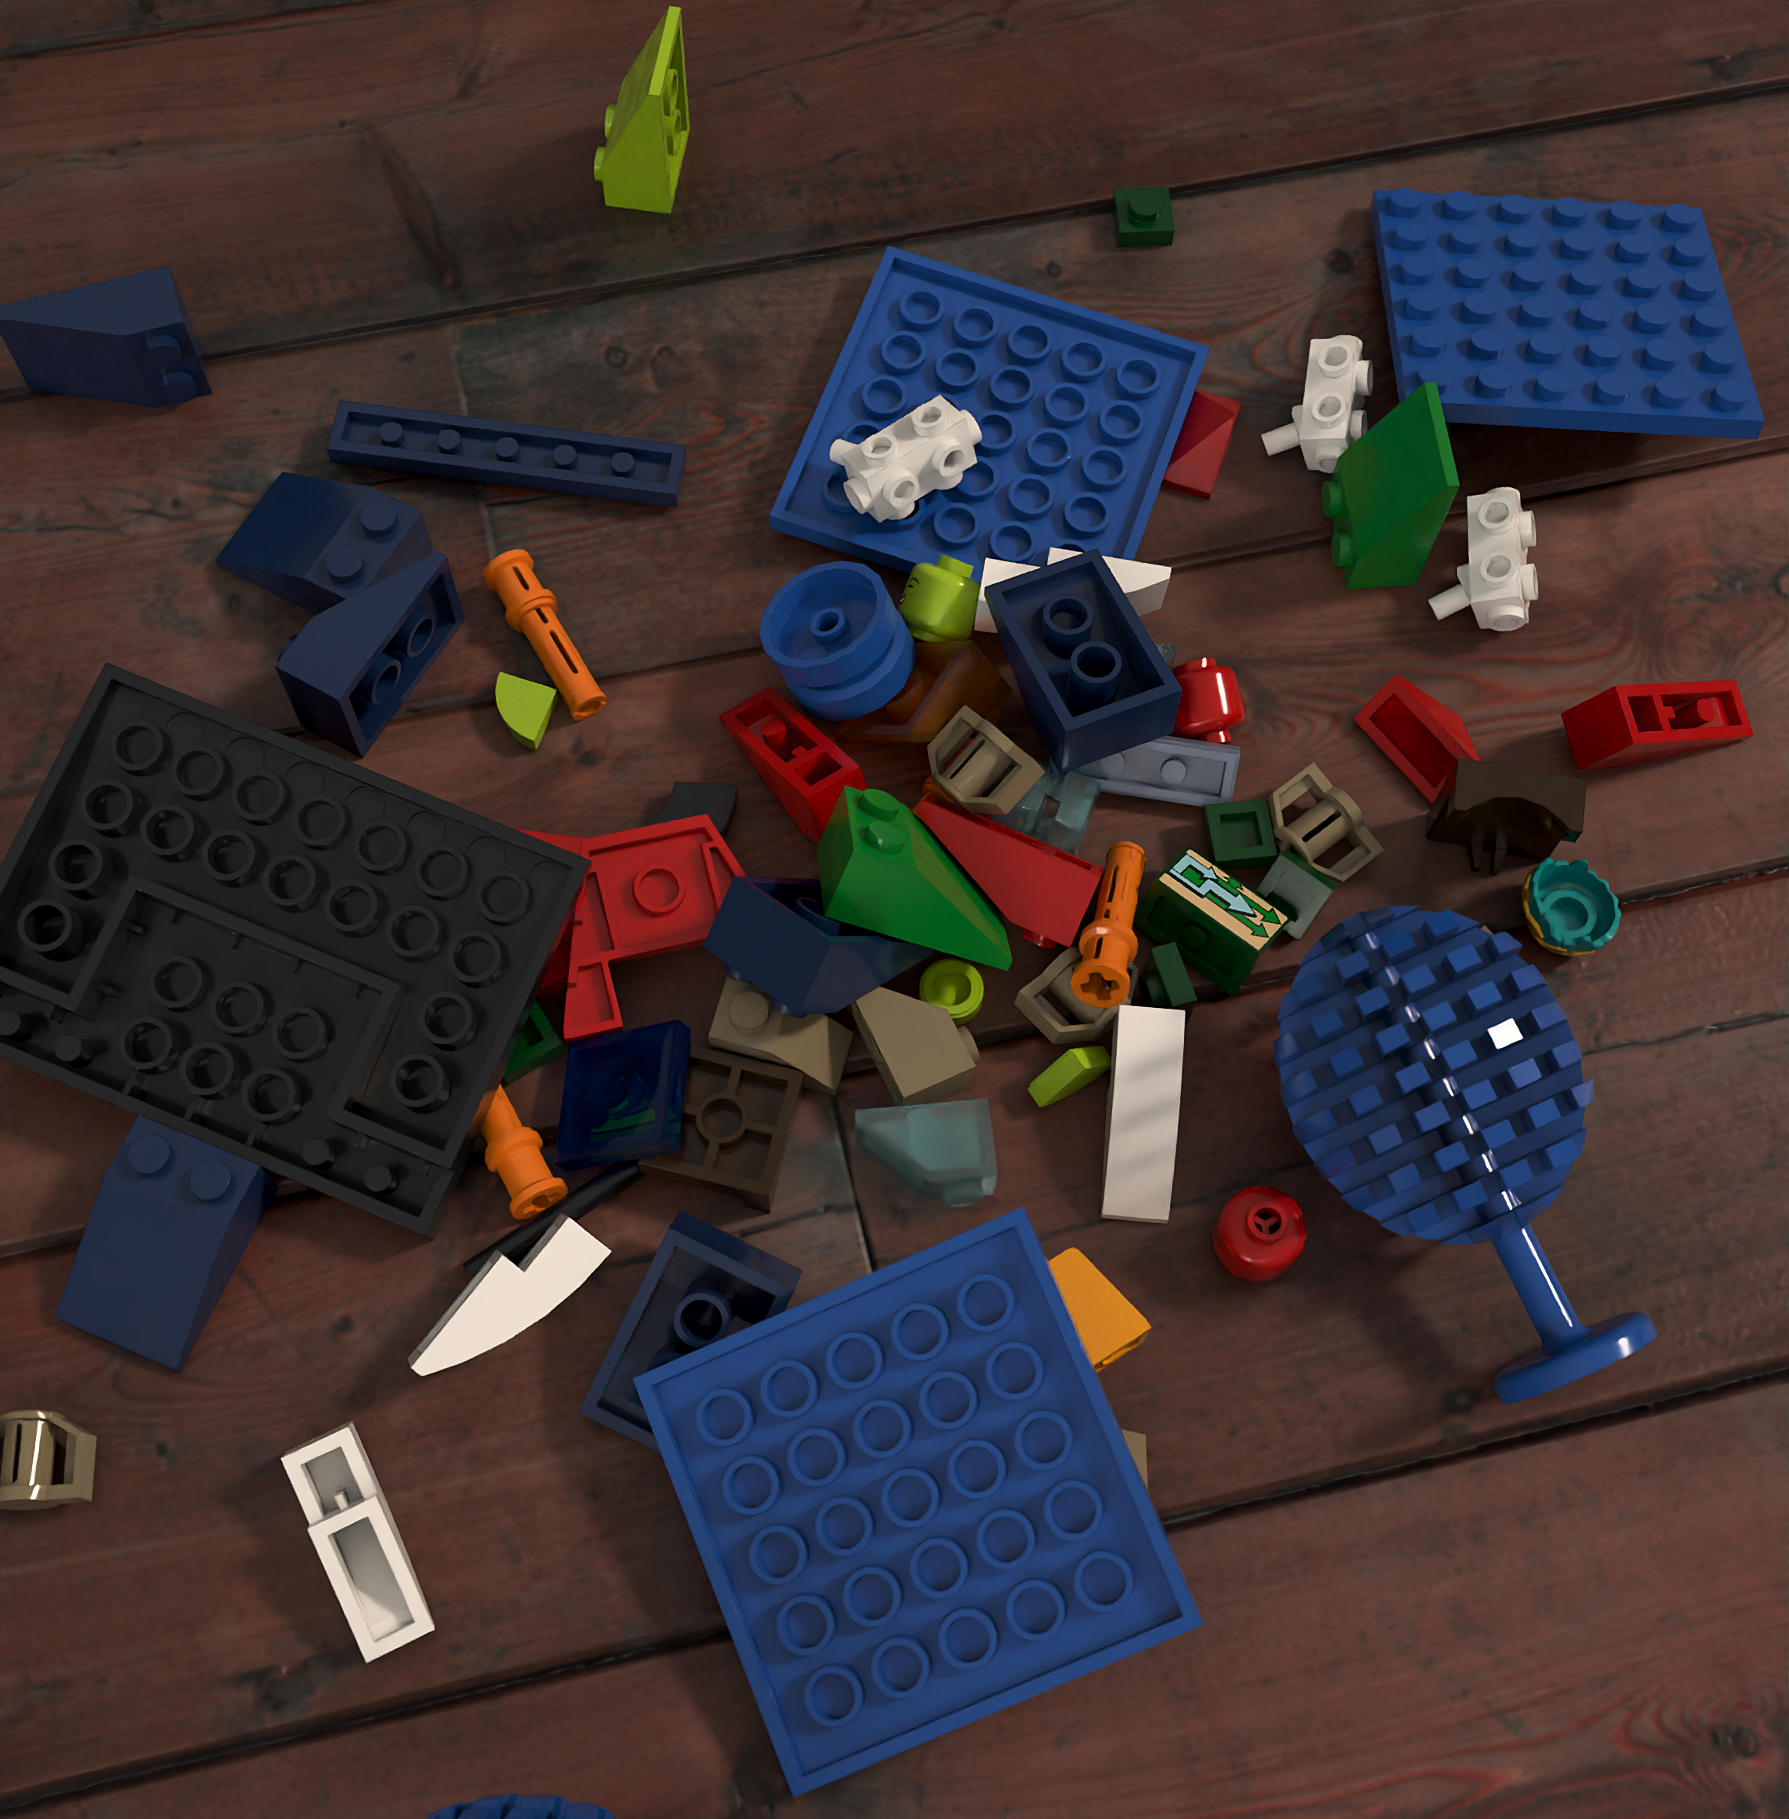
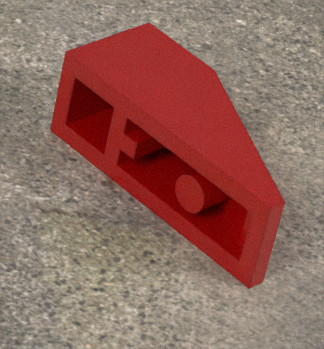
[1560,680,1754,771]
[719,687,867,846]
[917,794,1105,949]

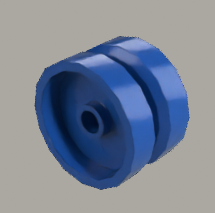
[759,561,917,722]

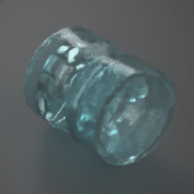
[992,756,1102,855]

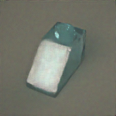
[854,1098,998,1207]

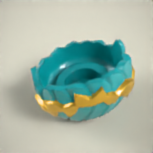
[1522,857,1621,956]

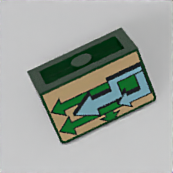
[1133,848,1290,996]

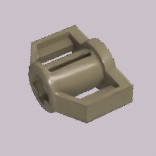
[927,705,1045,815]
[1266,762,1384,885]
[1014,945,1139,1044]
[0,1410,97,1510]

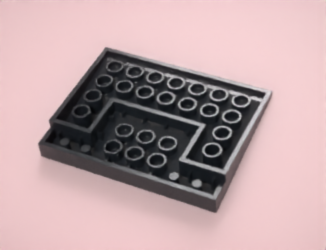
[0,662,592,1240]

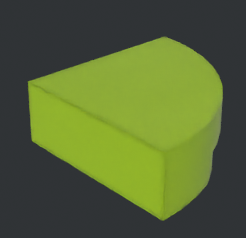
[495,672,559,751]
[1027,1045,1111,1108]

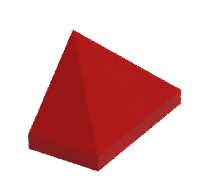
[1161,389,1242,500]
[1353,675,1480,804]

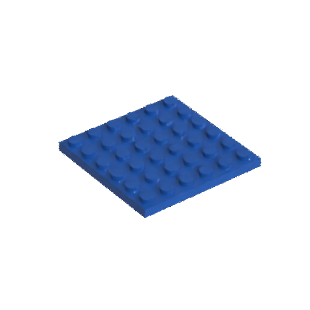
[1370,188,1765,440]
[769,246,1210,583]
[633,1207,1204,1798]

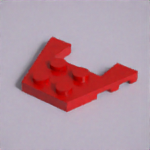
[562,814,747,1044]

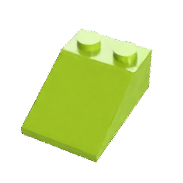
[594,6,690,214]

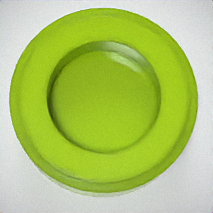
[919,958,984,1026]

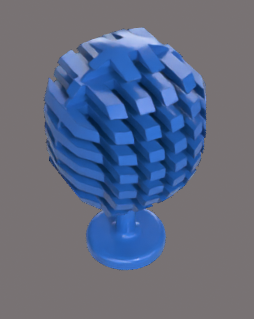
[1274,905,1658,1404]

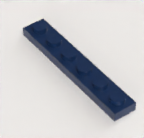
[326,400,687,507]

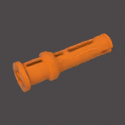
[481,549,607,720]
[1070,841,1147,1008]
[480,1084,568,1220]

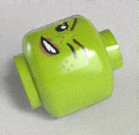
[898,554,981,649]

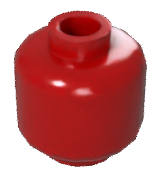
[1169,657,1246,745]
[1212,1185,1307,1282]

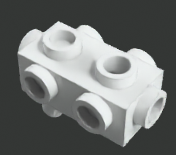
[1261,335,1373,473]
[830,395,982,523]
[1428,487,1538,631]

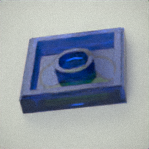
[554,1019,691,1172]

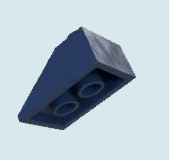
[0,266,213,408]
[215,472,434,615]
[984,548,1182,774]
[275,551,465,759]
[703,876,936,1018]
[54,1115,278,1373]
[578,1210,802,1453]

